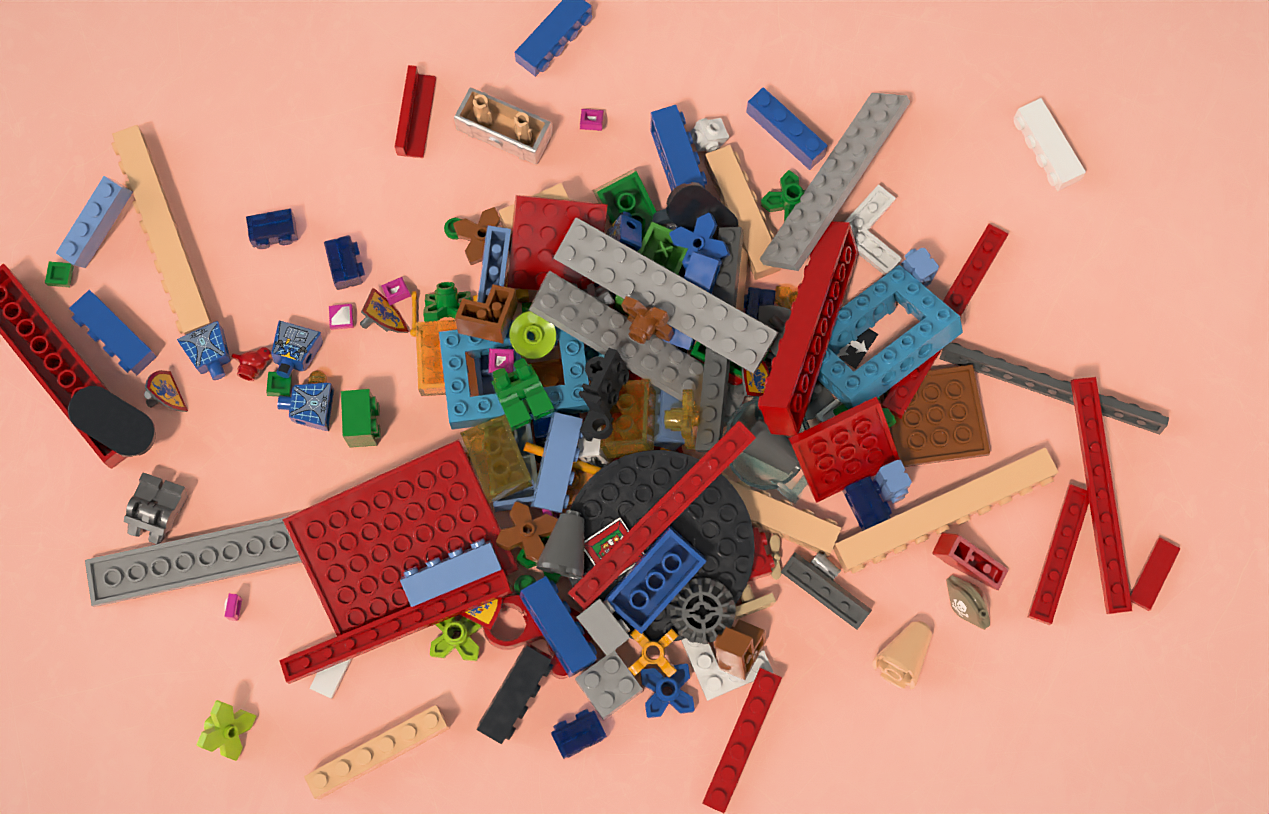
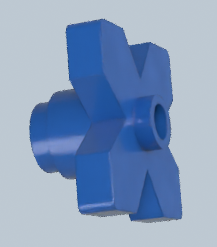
[669,213,730,270]
[640,663,695,719]

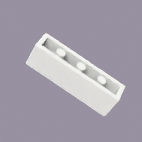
[1014,98,1086,192]

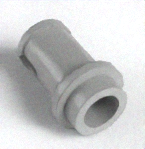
[810,552,841,580]

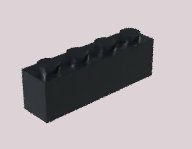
[476,642,553,745]

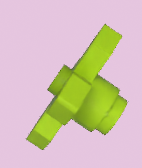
[430,617,482,662]
[196,700,256,761]

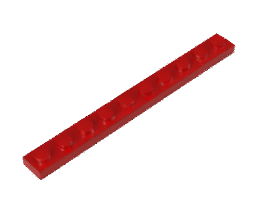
[881,224,1009,419]
[1071,377,1132,614]
[568,421,756,610]
[279,569,513,684]

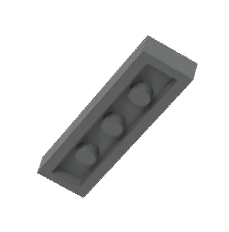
[780,552,872,630]

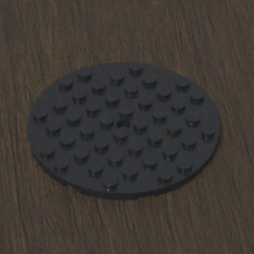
[568,450,755,642]

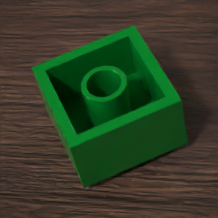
[341,389,381,448]

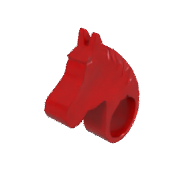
[483,595,591,679]

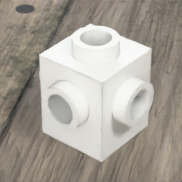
[690,118,729,152]

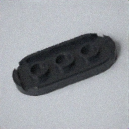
[666,182,738,246]
[68,386,156,457]

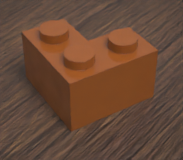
[455,284,518,344]
[714,619,766,680]

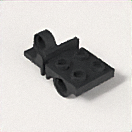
[578,348,629,442]

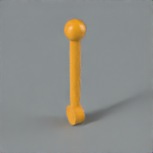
[410,291,419,337]

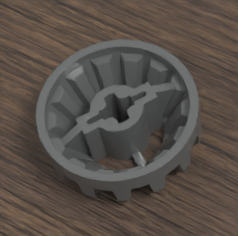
[670,577,736,644]

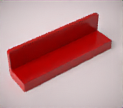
[394,65,436,158]

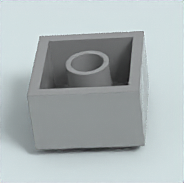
[576,599,631,656]
[575,650,643,721]

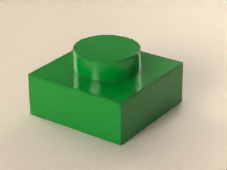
[45,261,74,288]
[266,371,292,397]

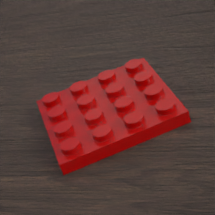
[506,194,607,290]
[788,397,900,503]

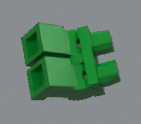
[491,358,554,431]

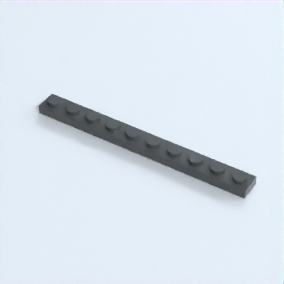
[695,227,744,452]
[939,343,1169,435]

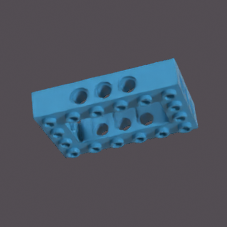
[817,265,963,409]
[439,323,590,430]

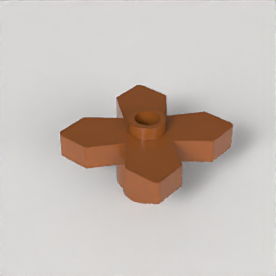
[453,207,510,265]
[621,296,674,344]
[496,502,558,563]

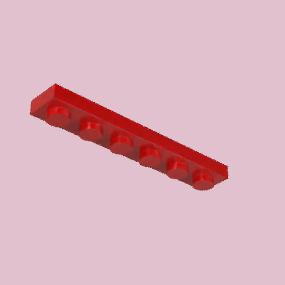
[1027,484,1089,625]
[702,668,782,814]

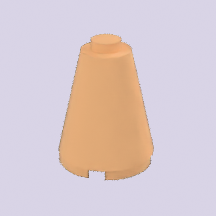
[872,621,932,690]

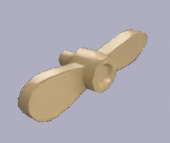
[770,535,781,580]

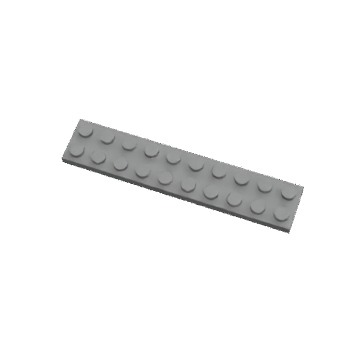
[760,92,910,271]
[554,218,779,374]
[529,271,745,430]
[85,516,302,607]

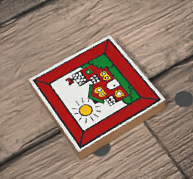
[584,517,644,576]

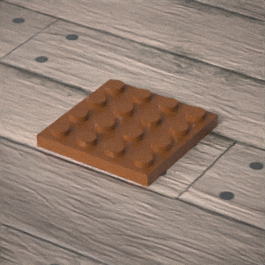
[883,365,990,467]

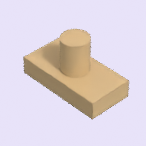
[734,584,776,620]

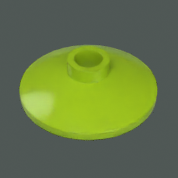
[509,311,556,359]

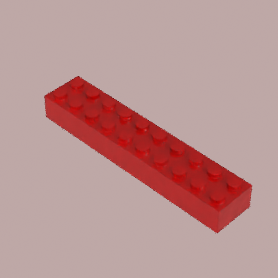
[758,221,859,436]
[0,263,127,469]

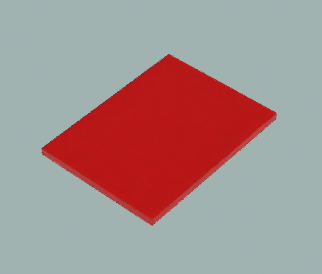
[282,439,519,636]

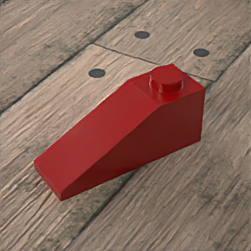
[932,533,1009,591]

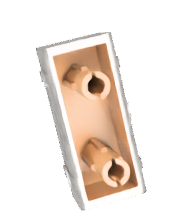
[454,87,553,165]

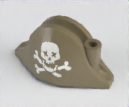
[946,575,990,630]

